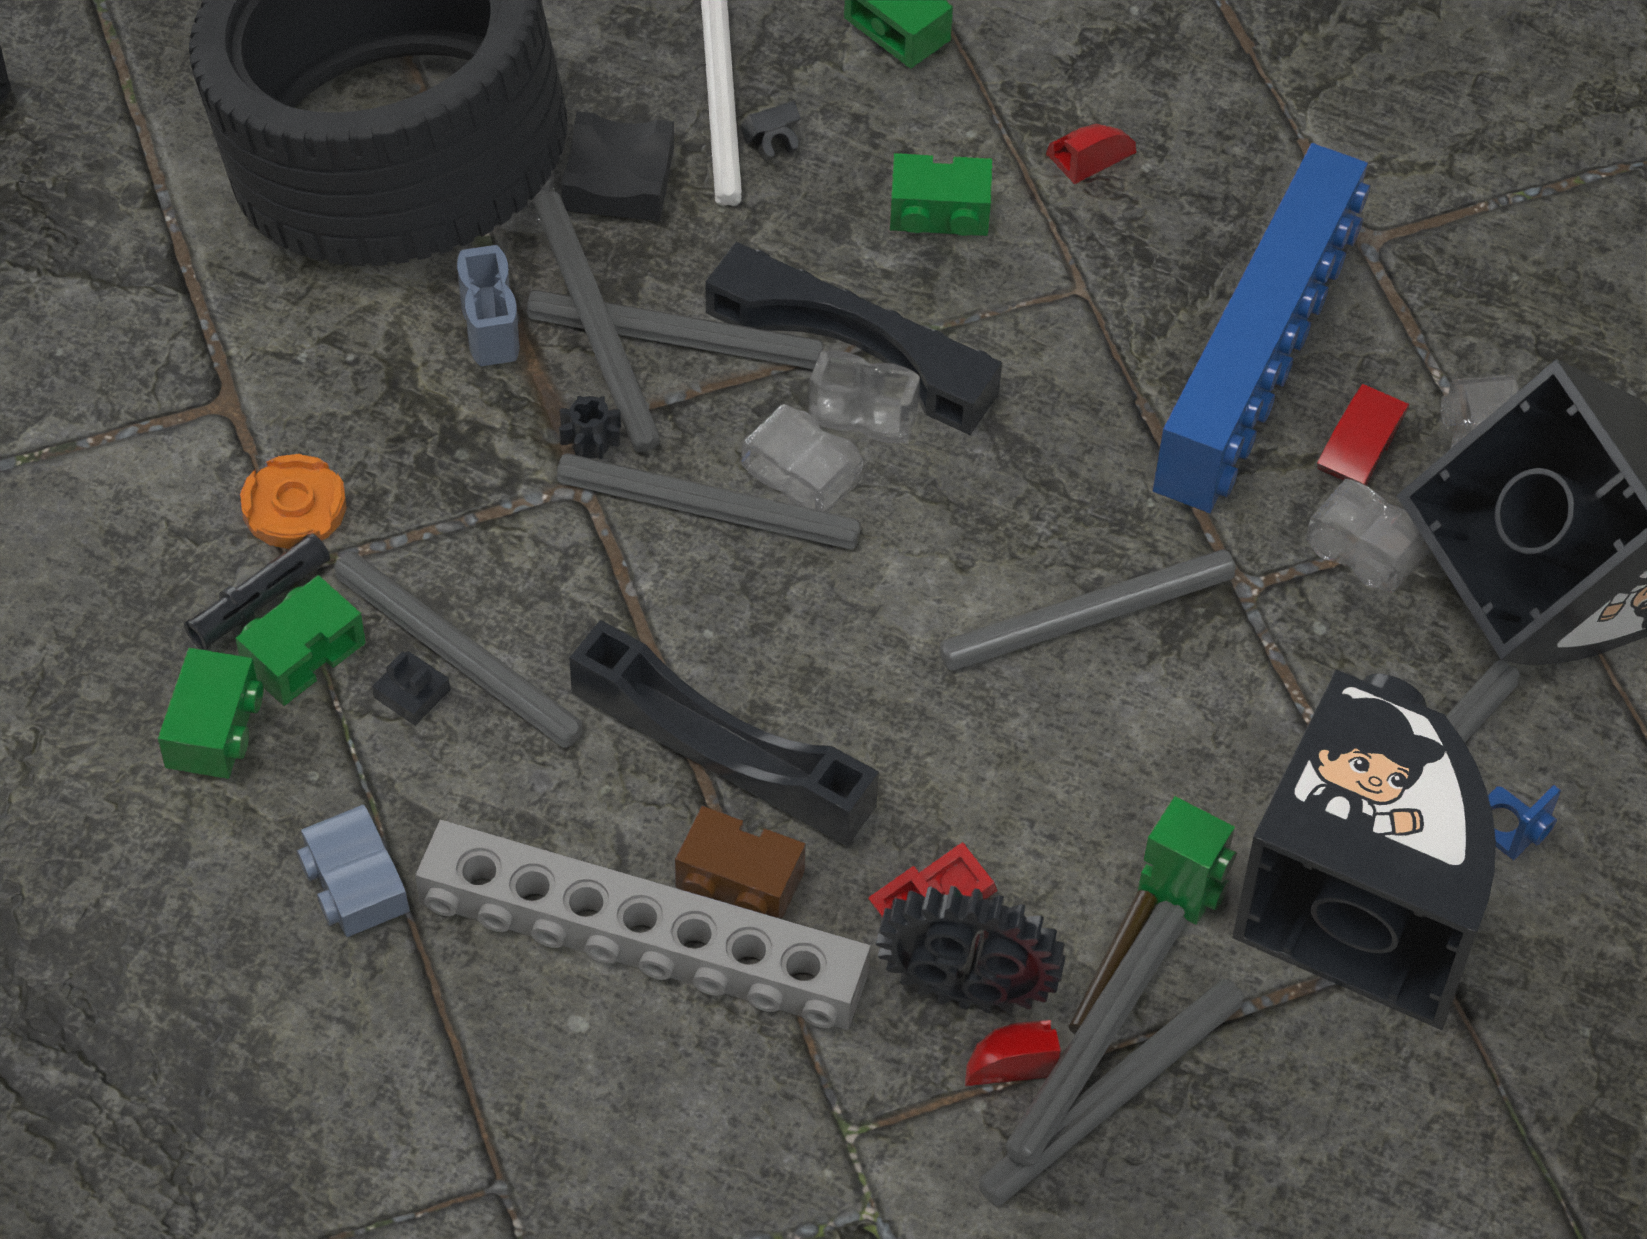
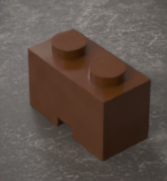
[675,806,806,919]

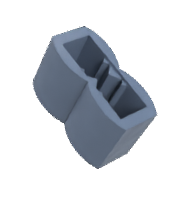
[457,245,520,366]
[296,805,410,937]

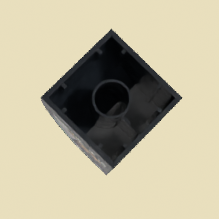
[1396,359,1647,665]
[1232,669,1496,1030]

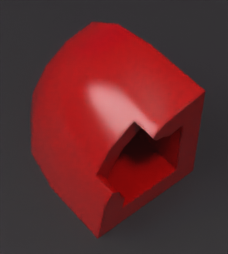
[1046,124,1137,184]
[965,1019,1061,1086]

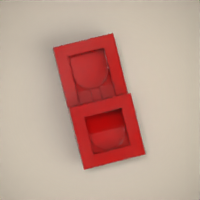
[1317,384,1409,490]
[868,842,998,918]

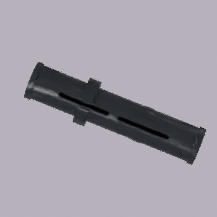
[184,533,330,650]

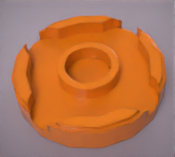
[240,454,347,549]

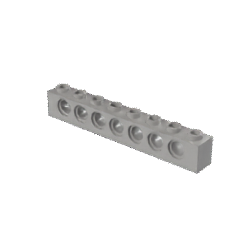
[415,820,871,1030]

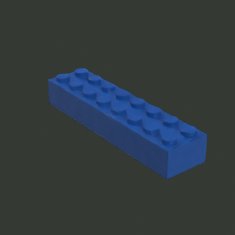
[1152,143,1371,513]

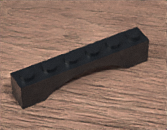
[705,242,1002,435]
[569,620,879,847]

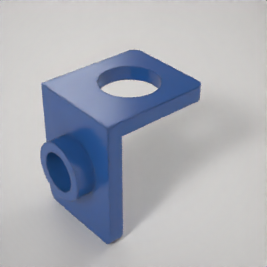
[1488,785,1561,860]

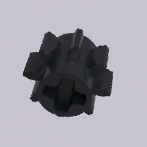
[559,396,621,459]

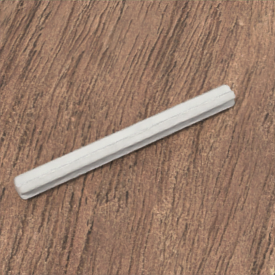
[701,0,742,207]

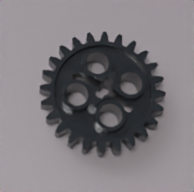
[876,886,1066,1013]

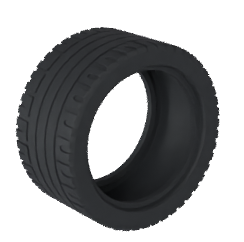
[189,0,568,266]

